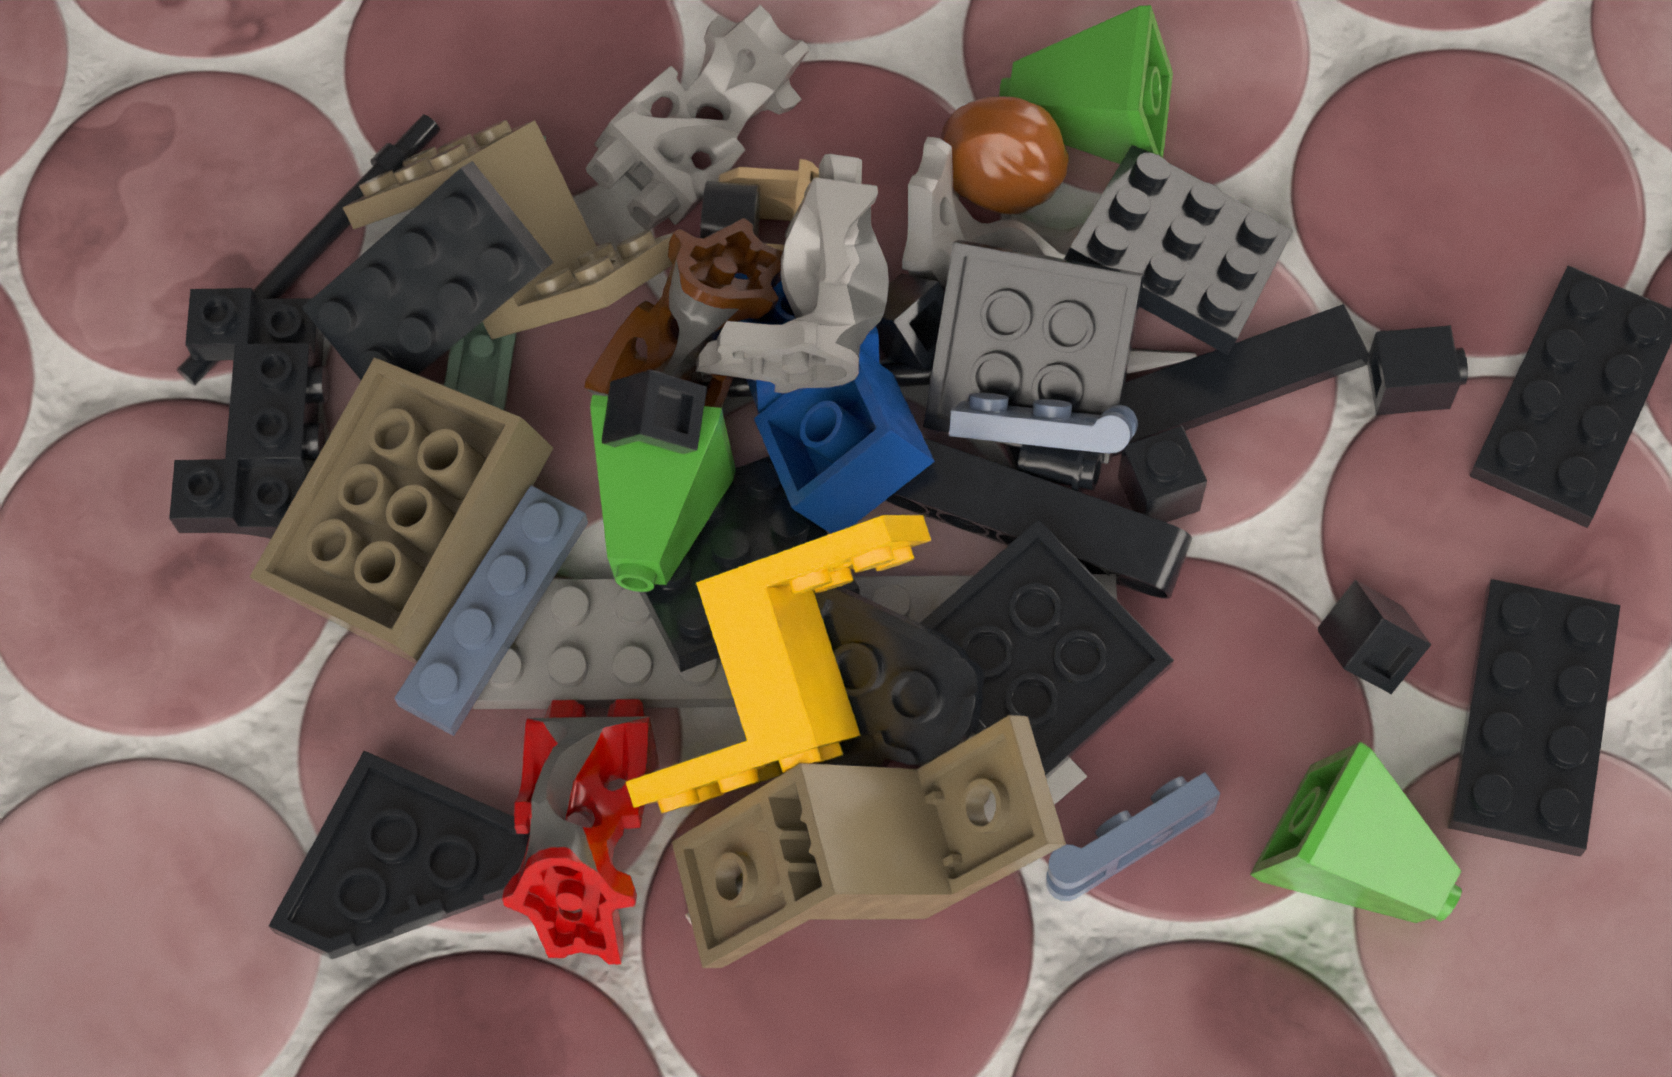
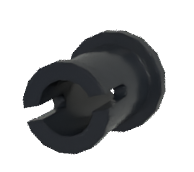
[1018,444,1102,493]

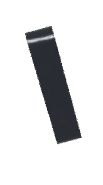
[885,438,1193,599]

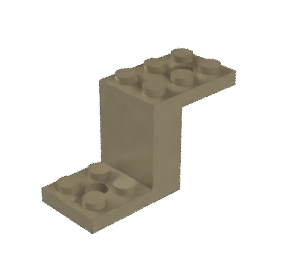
[343,119,673,340]
[672,715,1066,968]

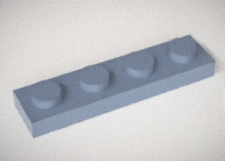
[394,485,588,736]

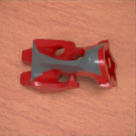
[502,699,660,965]

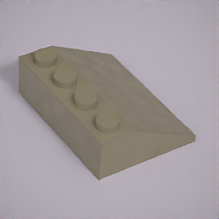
[249,357,553,663]

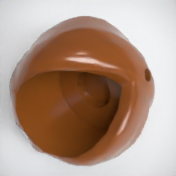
[941,96,1069,215]

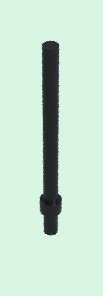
[176,114,440,386]

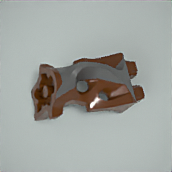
[584,218,783,409]

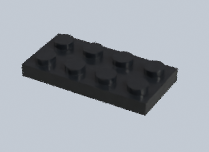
[302,161,554,380]
[1469,265,1672,528]
[1448,579,1621,857]

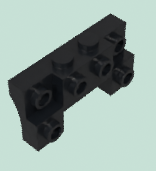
[169,288,330,539]

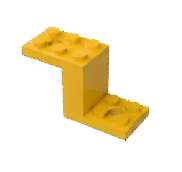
[626,515,932,814]

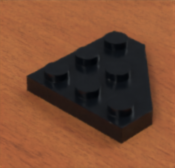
[268,751,530,960]

